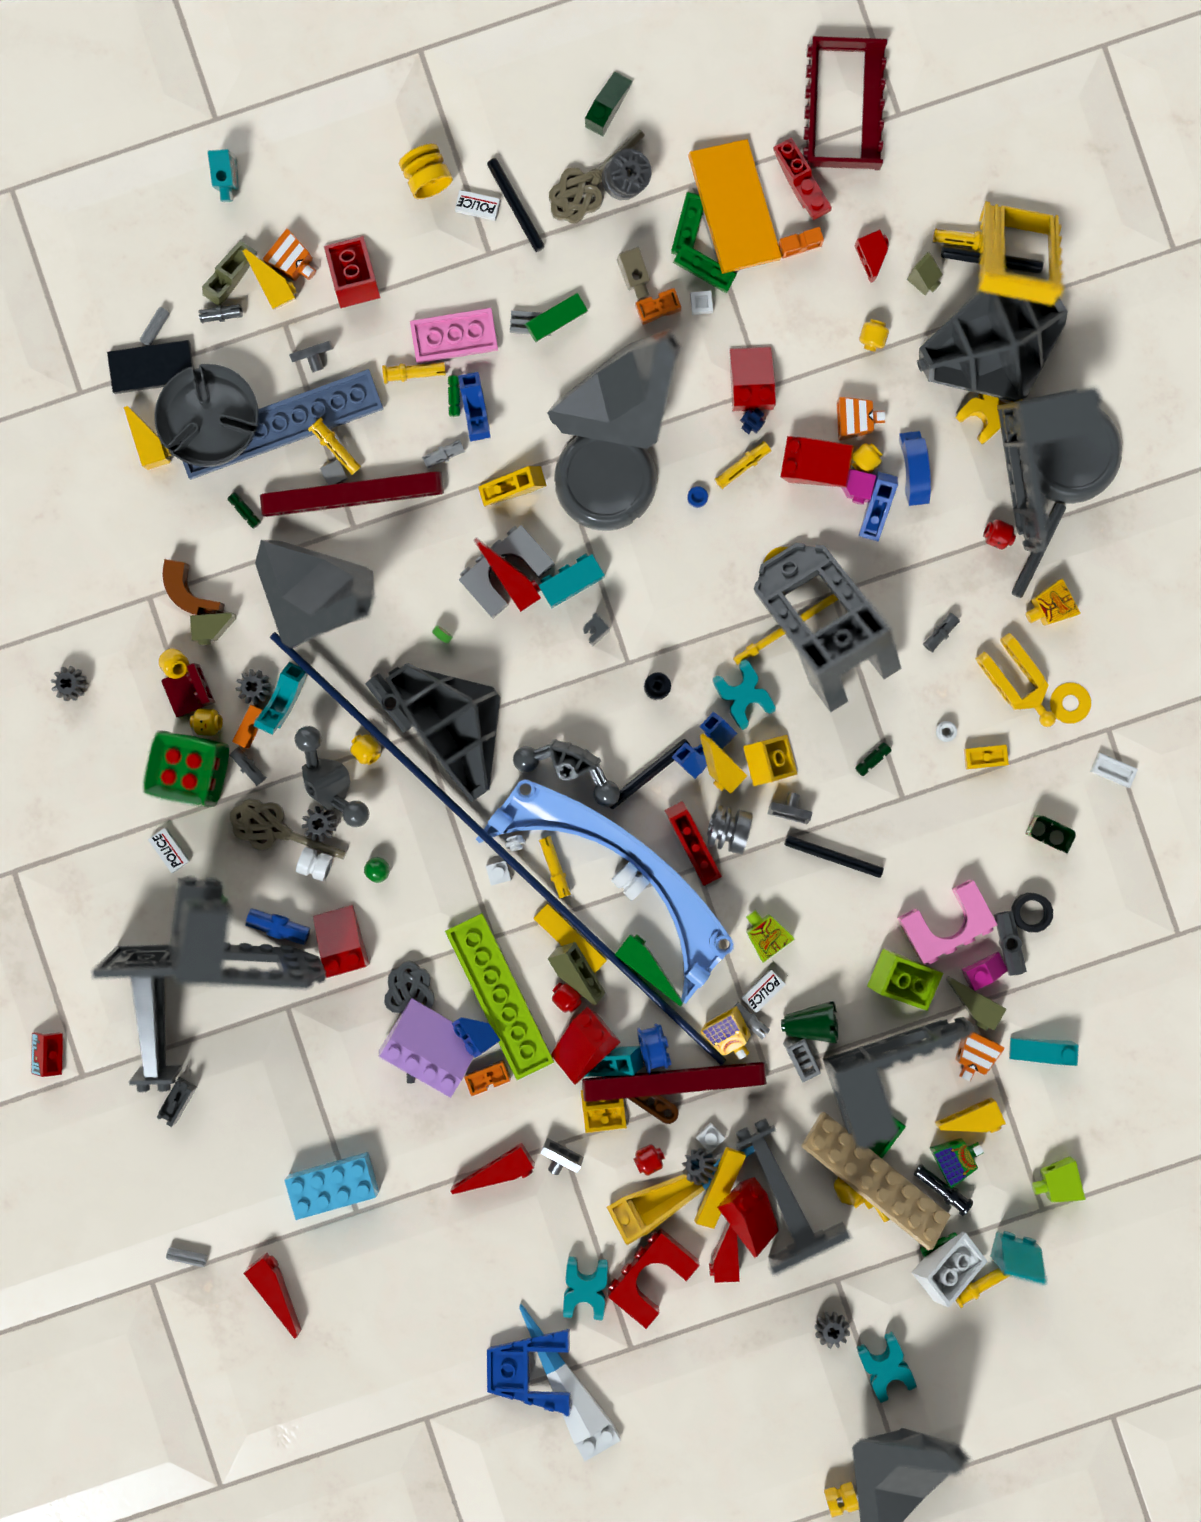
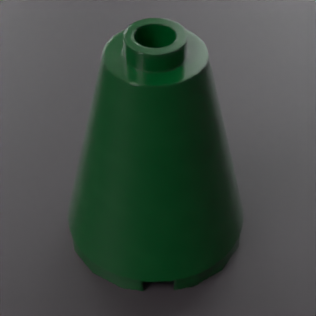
[781,1001,839,1043]

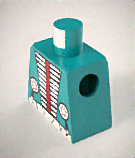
[208,149,239,202]

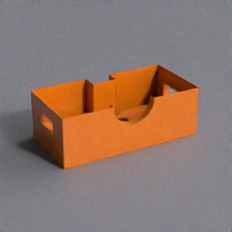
[778,226,824,259]
[635,288,681,325]
[232,704,263,748]
[464,1060,511,1096]

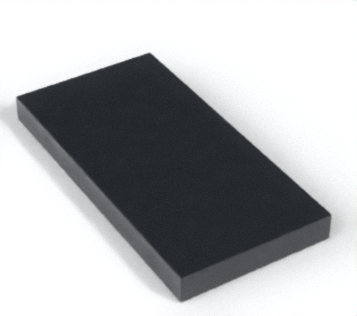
[107,340,194,394]

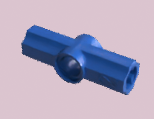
[245,908,311,945]

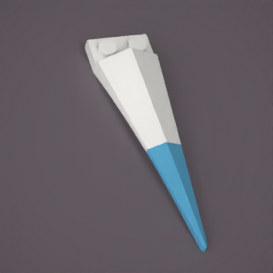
[519,1304,621,1461]

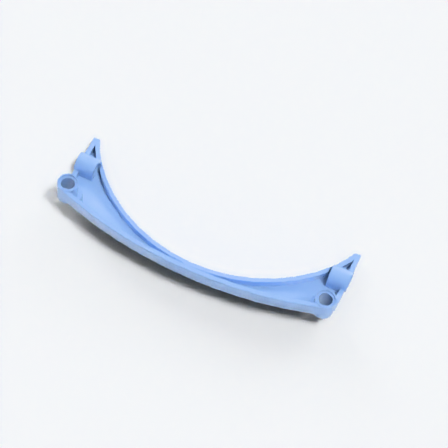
[476,780,734,1004]

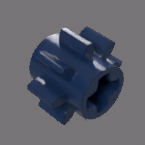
[740,408,766,434]

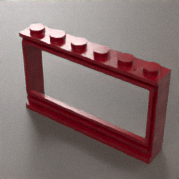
[803,36,887,170]

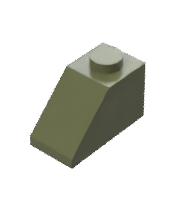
[907,252,943,296]
[190,613,236,645]

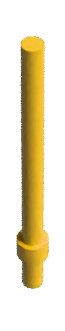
[733,593,838,665]

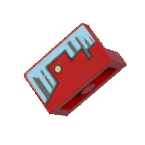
[31,1032,63,1077]

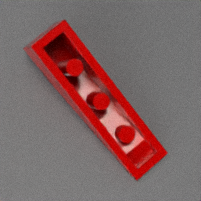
[473,537,541,612]
[664,801,722,886]
[450,1143,535,1195]
[243,1253,301,1339]

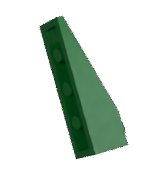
[615,934,684,1007]

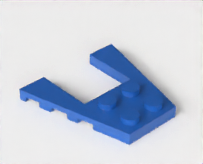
[487,1329,571,1416]

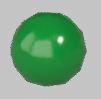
[364,857,390,883]

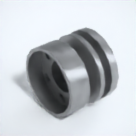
[602,149,652,200]
[707,805,753,855]

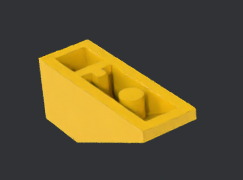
[243,249,297,310]
[124,406,172,470]
[478,466,547,506]
[700,733,747,794]
[935,1097,1006,1133]

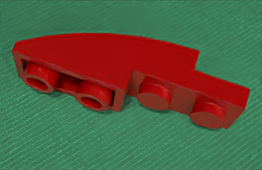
[773,137,832,220]

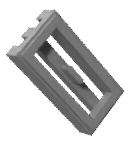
[510,310,551,336]

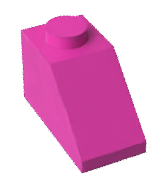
[841,469,876,505]
[961,952,1007,991]

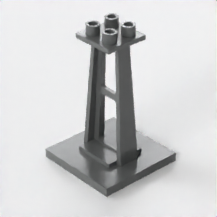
[92,945,182,1092]
[736,1118,852,1276]

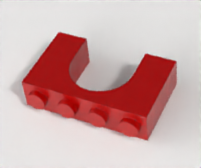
[608,1228,700,1329]

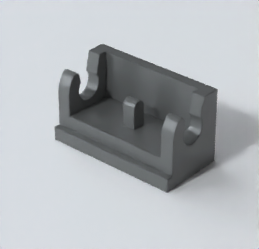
[583,613,610,646]
[157,1077,197,1127]

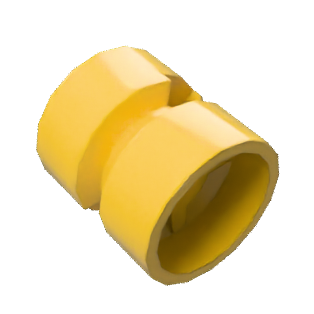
[824,1482,859,1518]

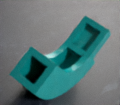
[254,662,307,735]

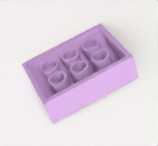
[379,998,474,1098]

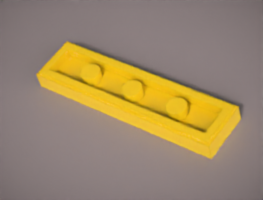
[533,903,607,974]
[694,1147,746,1229]

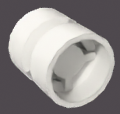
[296,847,333,882]
[611,862,650,901]

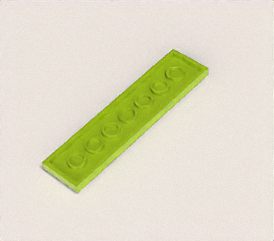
[445,913,554,1080]

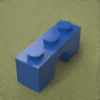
[672,711,737,779]

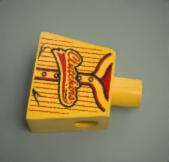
[1025,579,1081,626]

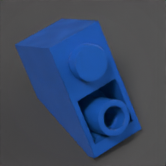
[452,1017,501,1058]

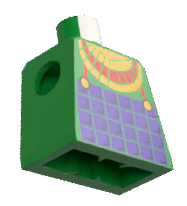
[930,1138,984,1188]

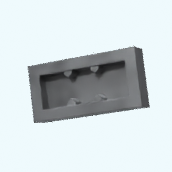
[289,341,333,373]
[767,792,812,824]
[541,1138,584,1175]

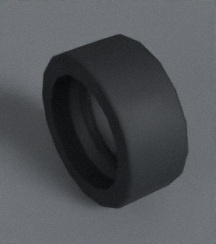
[1011,893,1053,933]

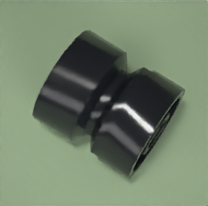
[644,672,671,701]

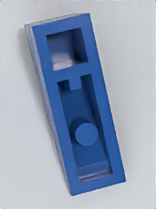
[859,471,898,542]

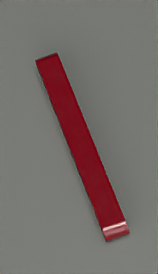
[260,472,444,517]
[582,1062,767,1102]

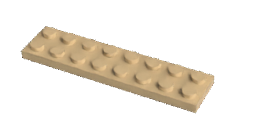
[801,1112,951,1250]

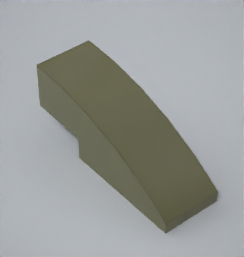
[202,240,257,305]

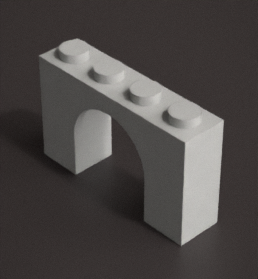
[459,525,555,618]

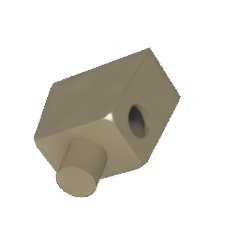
[617,247,650,300]

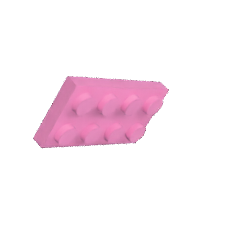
[410,308,498,364]

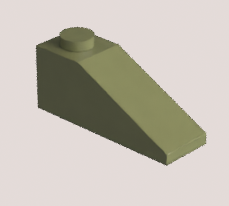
[547,942,606,1005]
[946,976,1006,1031]

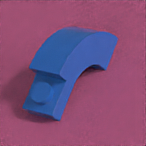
[458,372,491,442]

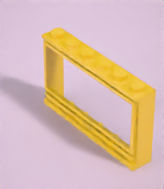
[978,201,1064,305]

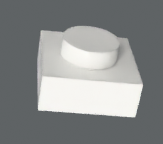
[690,291,713,315]
[486,860,511,886]
[696,1122,725,1152]

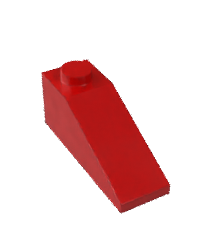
[709,1221,740,1283]

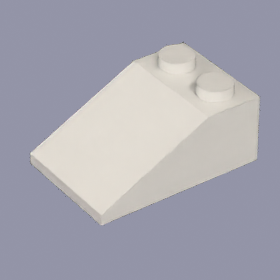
[912,1232,987,1308]

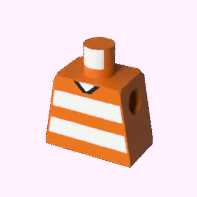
[262,228,316,281]
[837,397,885,440]
[955,1032,1004,1081]

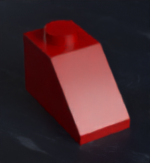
[854,230,889,283]

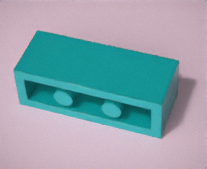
[538,554,605,608]

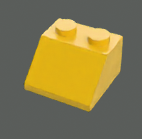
[743,735,798,786]

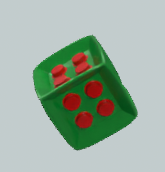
[143,731,229,807]

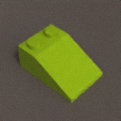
[867,949,944,1011]

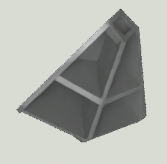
[917,291,1068,402]
[547,329,682,449]
[255,540,374,648]
[385,663,500,802]
[852,1428,971,1522]

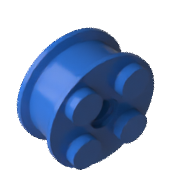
[637,1023,671,1073]

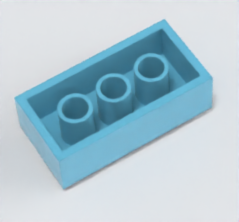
[284,1152,379,1220]

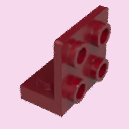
[161,663,215,718]

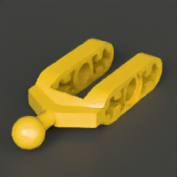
[975,633,1056,727]

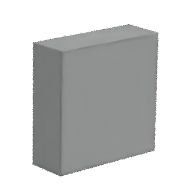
[320,460,348,485]

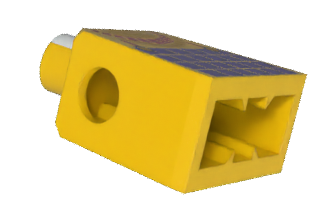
[700,1006,751,1059]

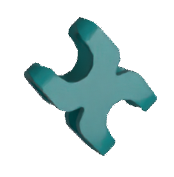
[712,659,776,730]
[563,1256,608,1321]
[856,1331,917,1403]

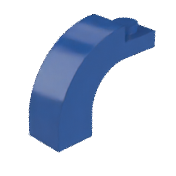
[899,431,931,506]

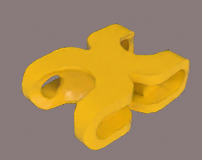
[955,393,1024,444]

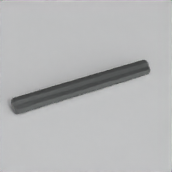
[1012,503,1066,598]

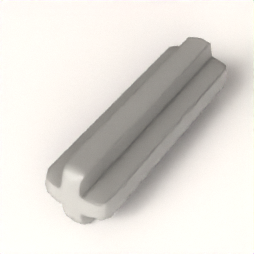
[140,307,169,346]
[166,1247,208,1267]

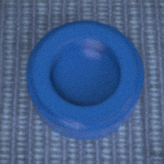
[687,486,708,508]

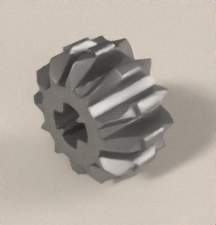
[51,666,88,701]
[236,669,272,705]
[302,806,337,841]
[682,1148,718,1185]
[814,1311,850,1349]

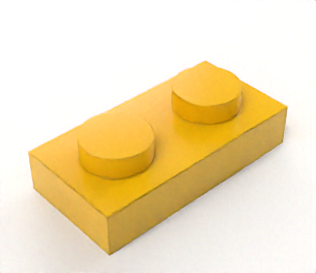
[964,745,1009,769]

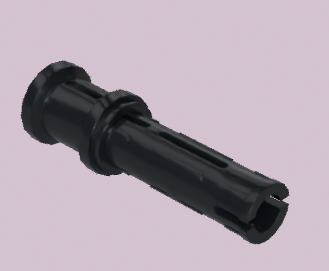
[914,1164,973,1216]

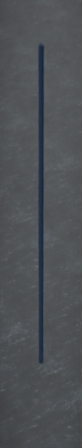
[270,632,726,1065]

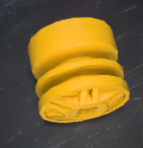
[399,144,453,199]

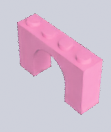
[897,880,997,965]

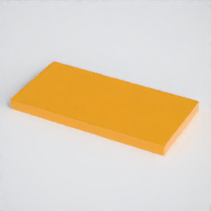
[688,139,782,274]

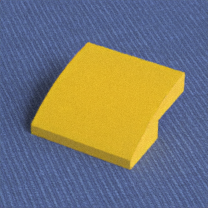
[581,1090,627,1133]

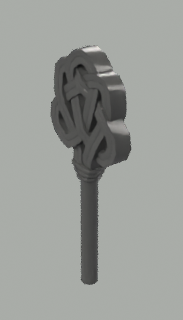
[384,960,435,1084]

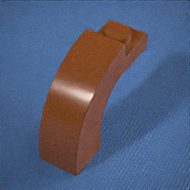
[162,559,225,615]

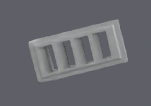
[783,1037,821,1082]

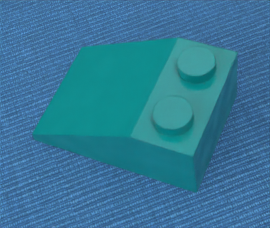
[990,1231,1047,1285]

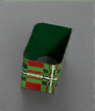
[1026,815,1076,854]

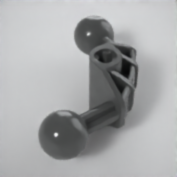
[295,726,369,827]
[513,739,620,807]

